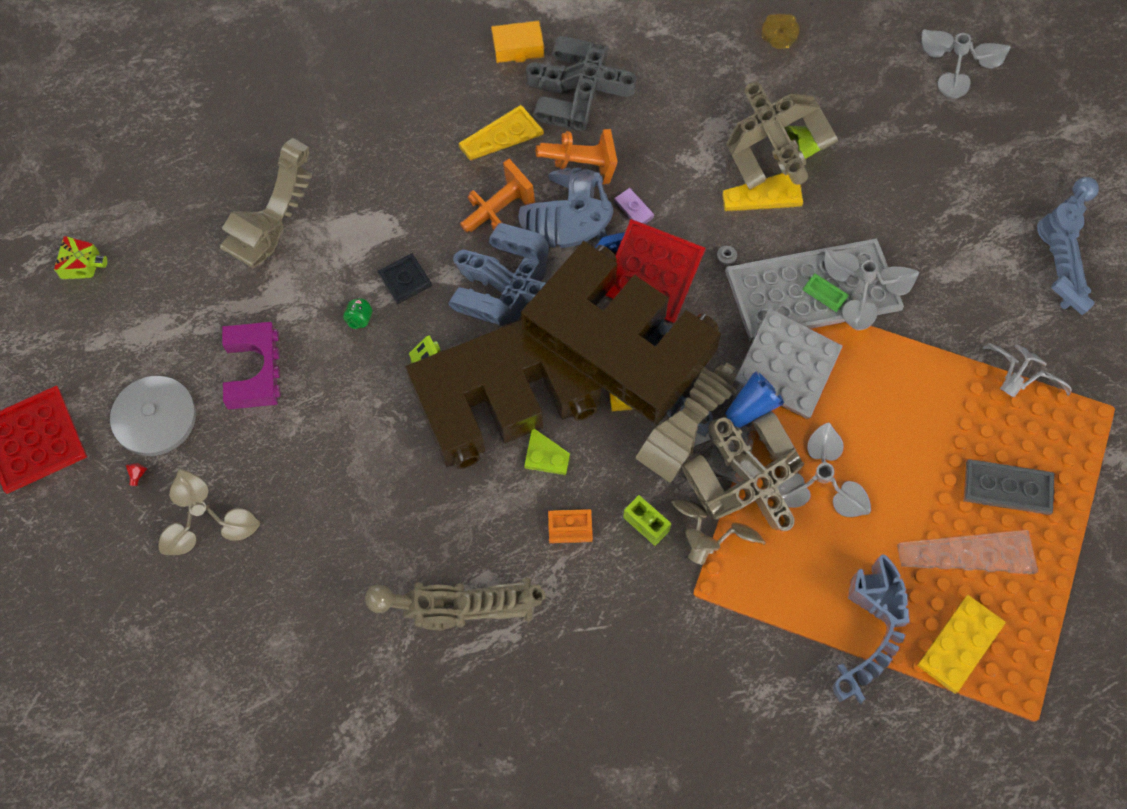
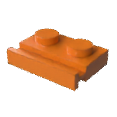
[548,509,593,543]

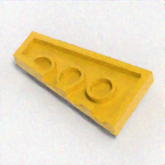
[459,105,544,160]
[722,173,803,211]

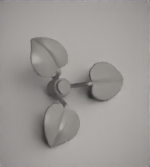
[921,29,1010,99]
[824,250,919,330]
[983,343,1072,398]
[771,422,871,517]

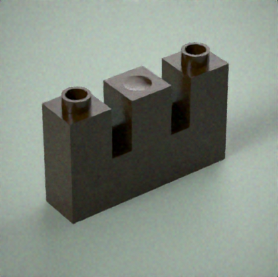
[521,241,721,425]
[405,320,601,469]

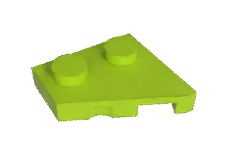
[524,429,570,475]

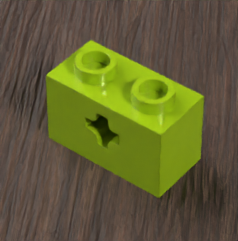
[623,495,671,546]

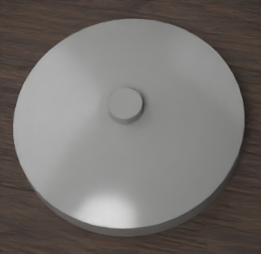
[110,376,196,456]

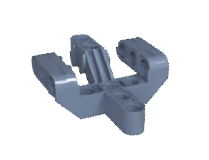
[448,223,549,326]

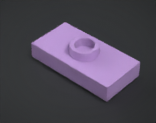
[614,188,654,224]

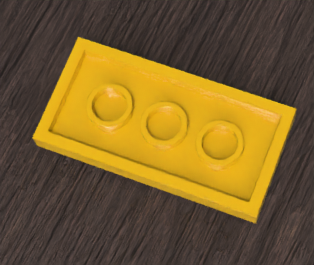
[917,595,1006,694]

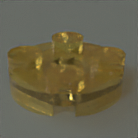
[762,14,799,48]

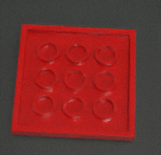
[605,219,706,324]
[0,385,88,494]

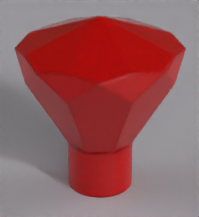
[126,463,147,486]

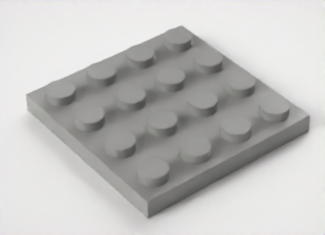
[734,308,843,419]

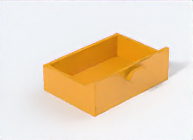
[492,21,544,63]

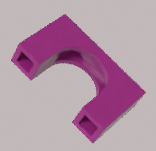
[222,322,281,410]

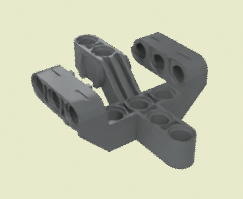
[526,36,636,131]

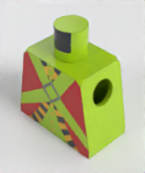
[54,236,107,279]

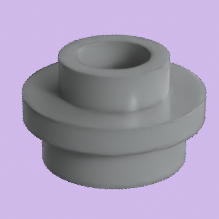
[717,246,737,265]

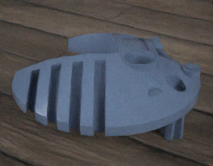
[518,168,614,248]

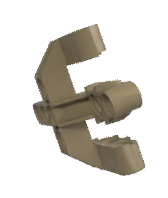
[726,82,838,190]
[681,411,804,531]

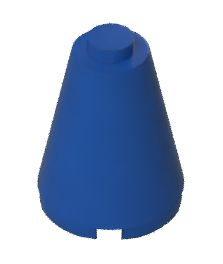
[725,371,785,428]

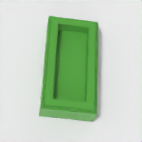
[803,273,849,312]

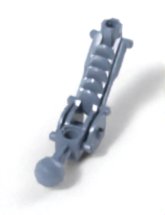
[1037,177,1099,315]

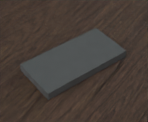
[964,459,1054,515]

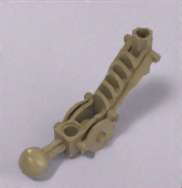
[364,577,545,631]

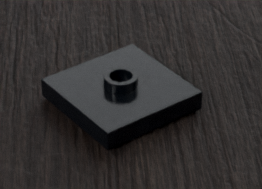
[377,253,432,305]

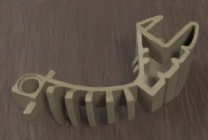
[220,138,312,268]
[635,363,737,483]

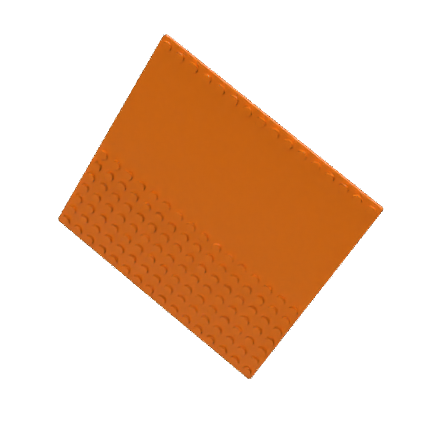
[693,322,1115,722]

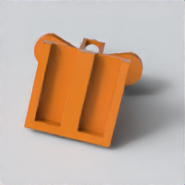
[535,129,618,184]
[460,158,535,233]

